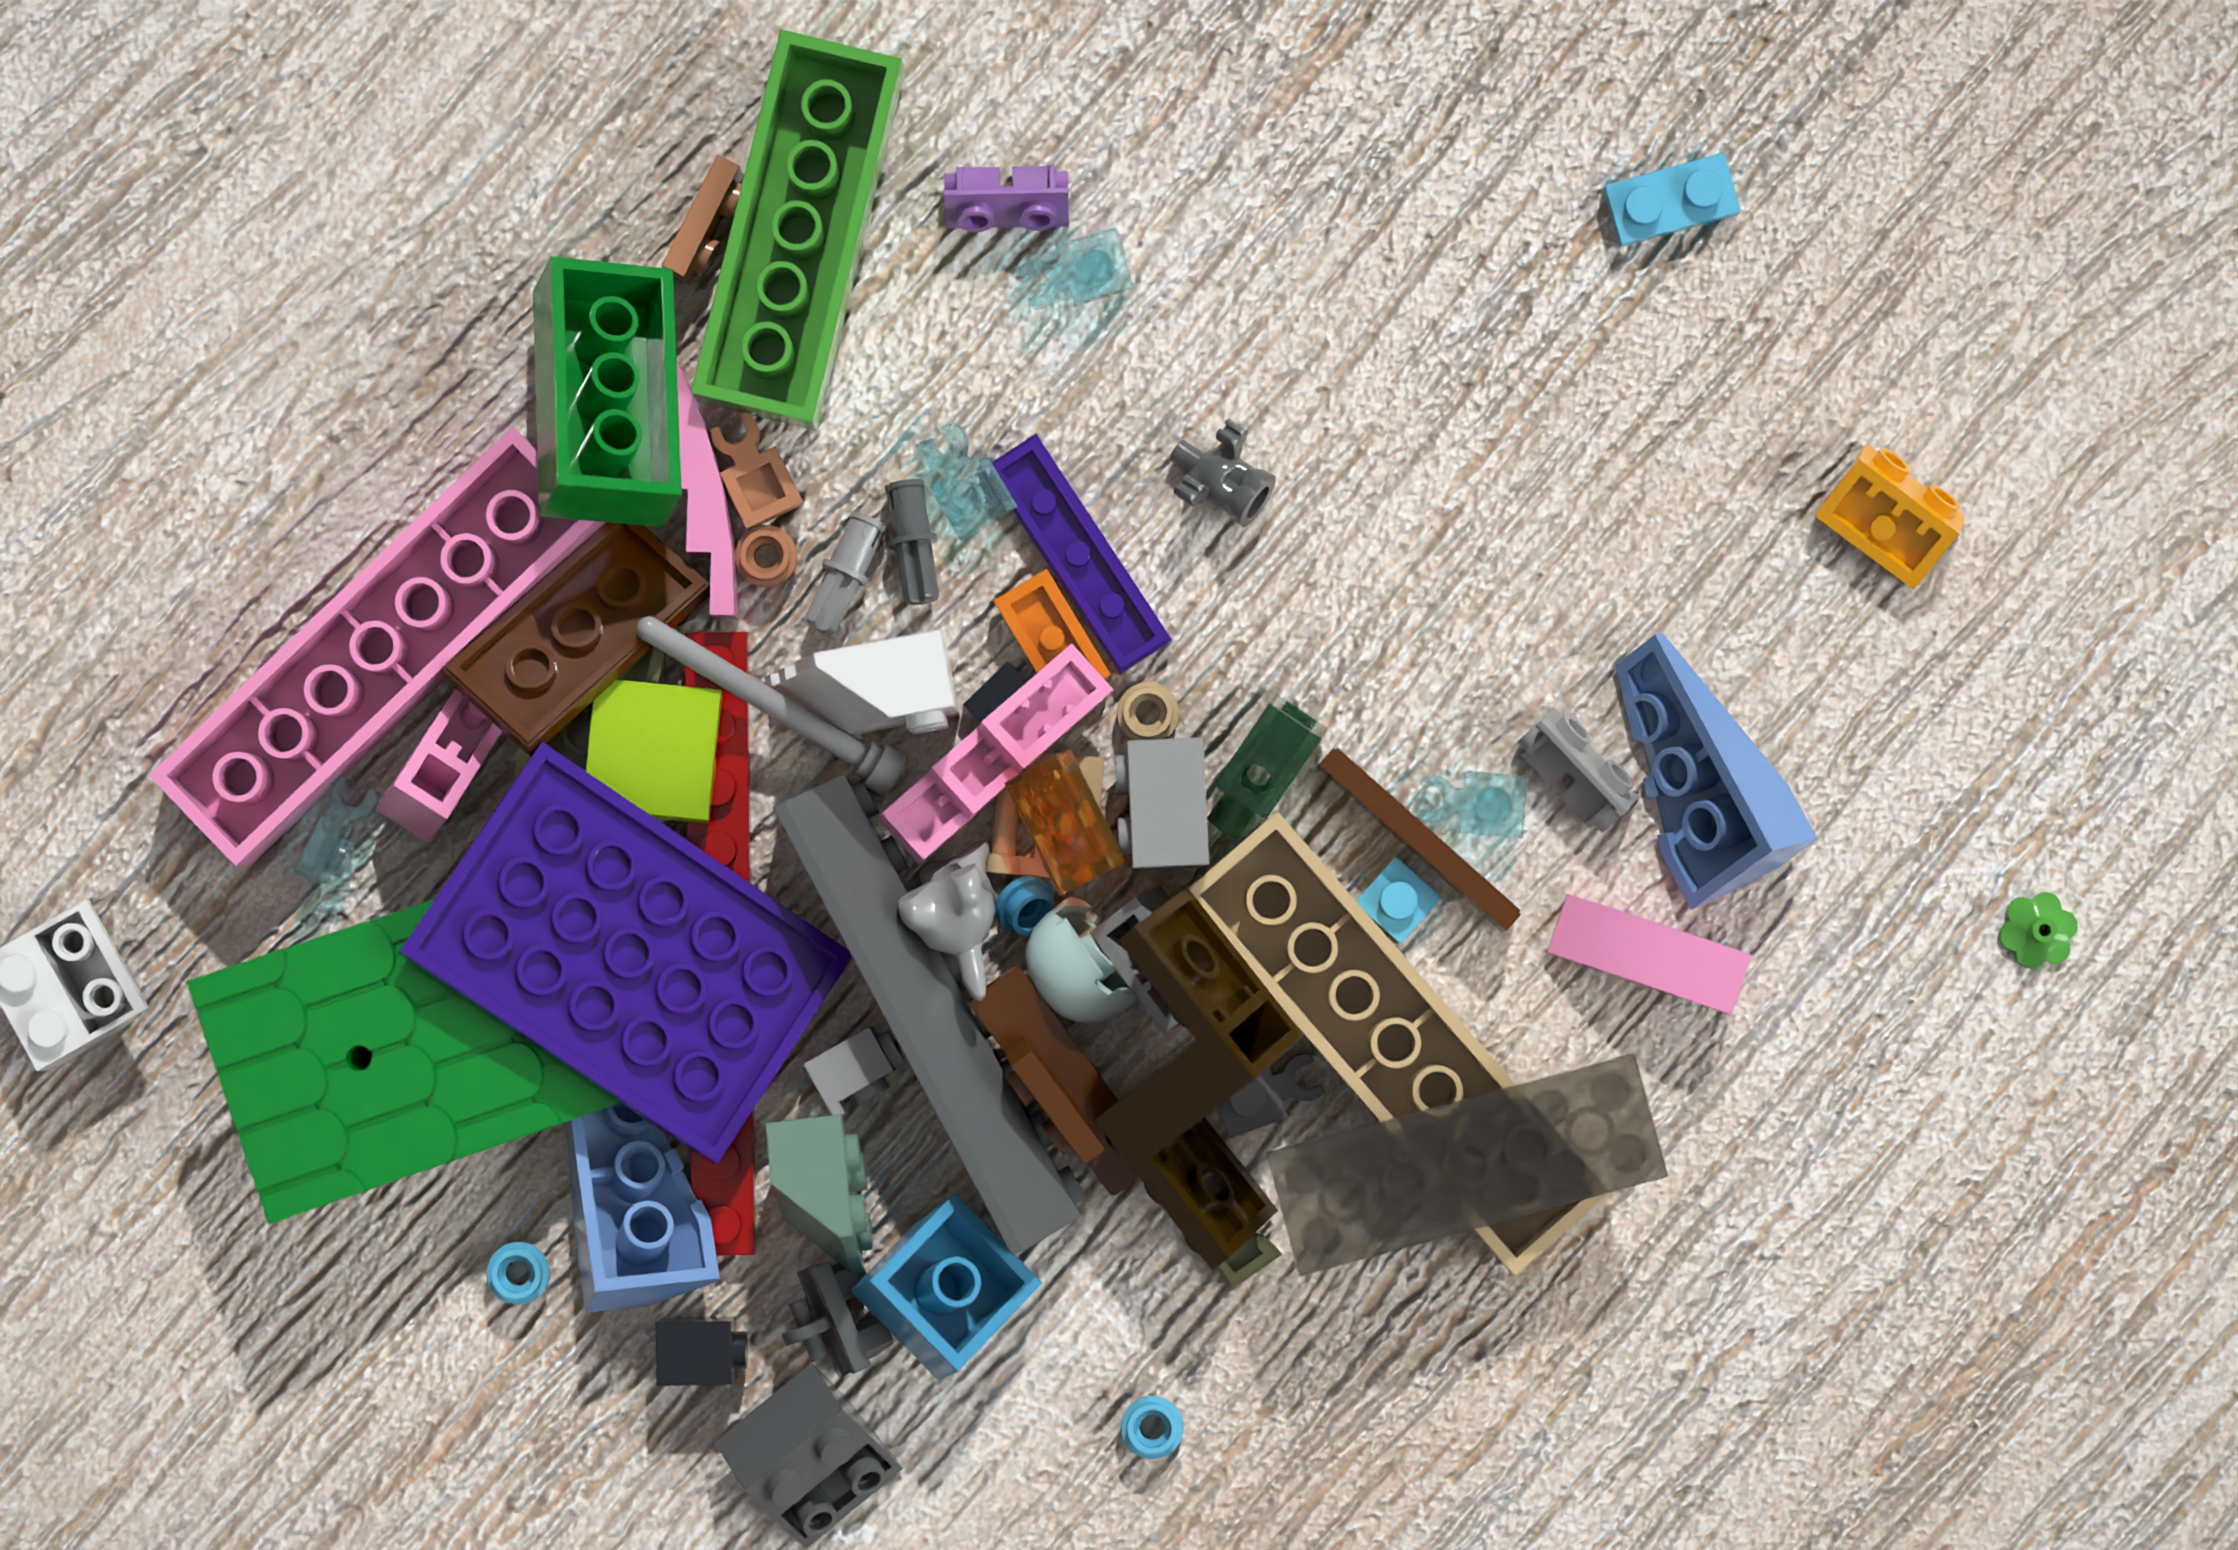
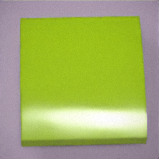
[586,680,722,824]

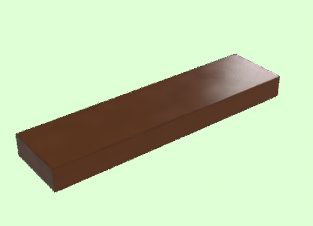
[1316,748,1521,931]

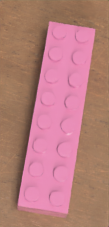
[148,427,606,868]

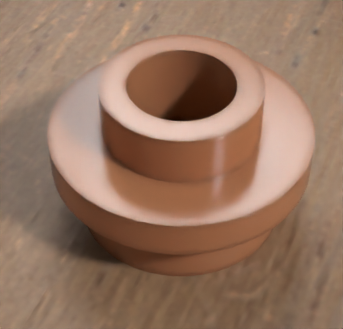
[735,525,798,588]

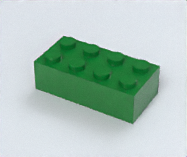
[533,256,682,527]

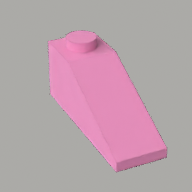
[376,687,502,843]

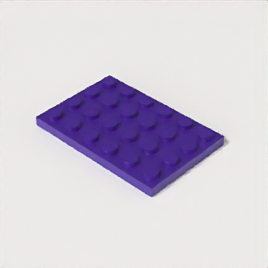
[398,742,852,1165]

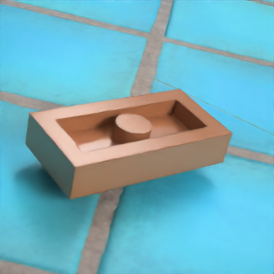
[661,154,744,285]

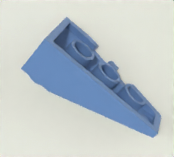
[1616,633,1818,910]

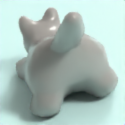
[898,839,999,1001]

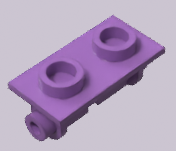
[943,165,1069,232]

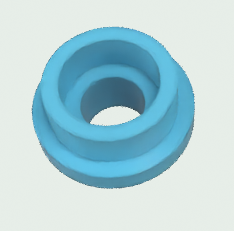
[487,1241,550,1305]
[1121,1395,1183,1459]

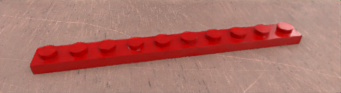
[684,632,756,1256]

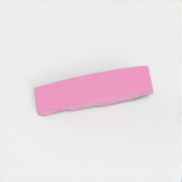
[677,364,739,620]
[877,644,1114,865]

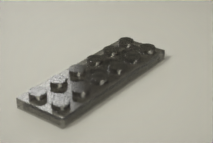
[1265,1053,1669,1277]

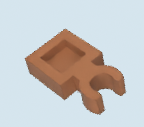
[711,412,804,530]

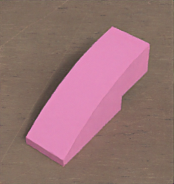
[1547,894,1752,1015]

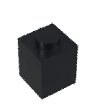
[655,1316,748,1386]

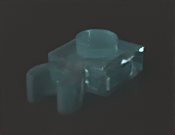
[1018,227,1134,310]
[916,422,1018,541]
[1416,771,1528,839]

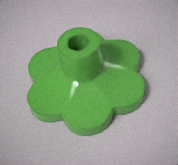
[1999,892,2078,969]

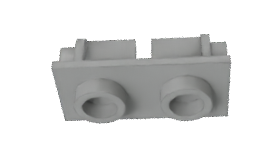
[1517,707,1639,833]

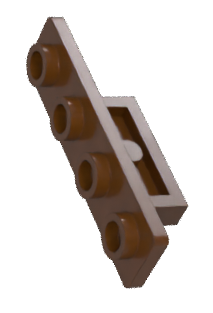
[969,966,1139,1195]

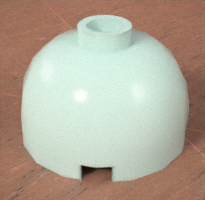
[1026,897,1138,1025]

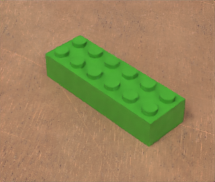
[690,29,905,431]

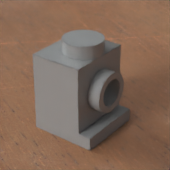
[804,1026,906,1115]

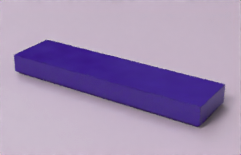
[984,434,1172,675]

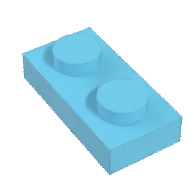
[1603,152,1741,248]

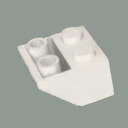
[0,899,150,1071]

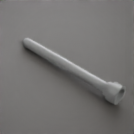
[636,616,907,798]

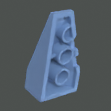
[565,1103,720,1313]

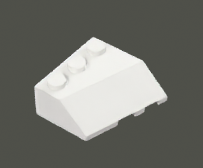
[764,630,960,736]

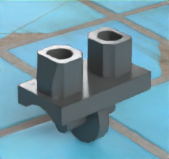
[781,1261,894,1376]

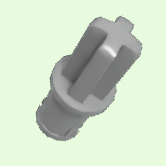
[804,511,888,635]

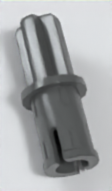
[885,479,939,605]

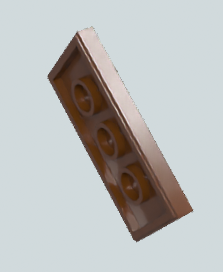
[441,522,710,757]

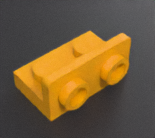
[1814,444,1965,590]

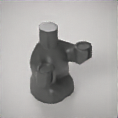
[1170,419,1276,527]

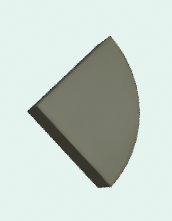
[1216,1232,1282,1290]

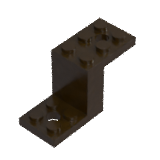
[1094,886,1304,1270]

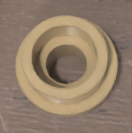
[1117,682,1179,740]

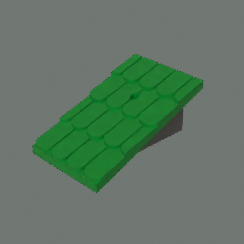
[186,899,621,1225]

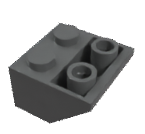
[714,1362,903,1548]

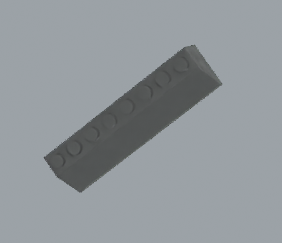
[773,774,1086,1256]

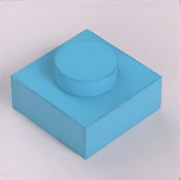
[1356,856,1442,944]

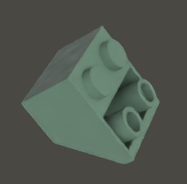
[766,1114,873,1273]

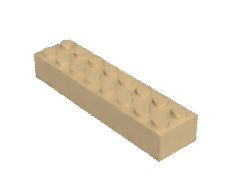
[1189,811,1610,1276]

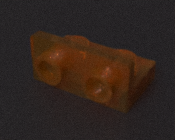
[1004,749,1126,896]

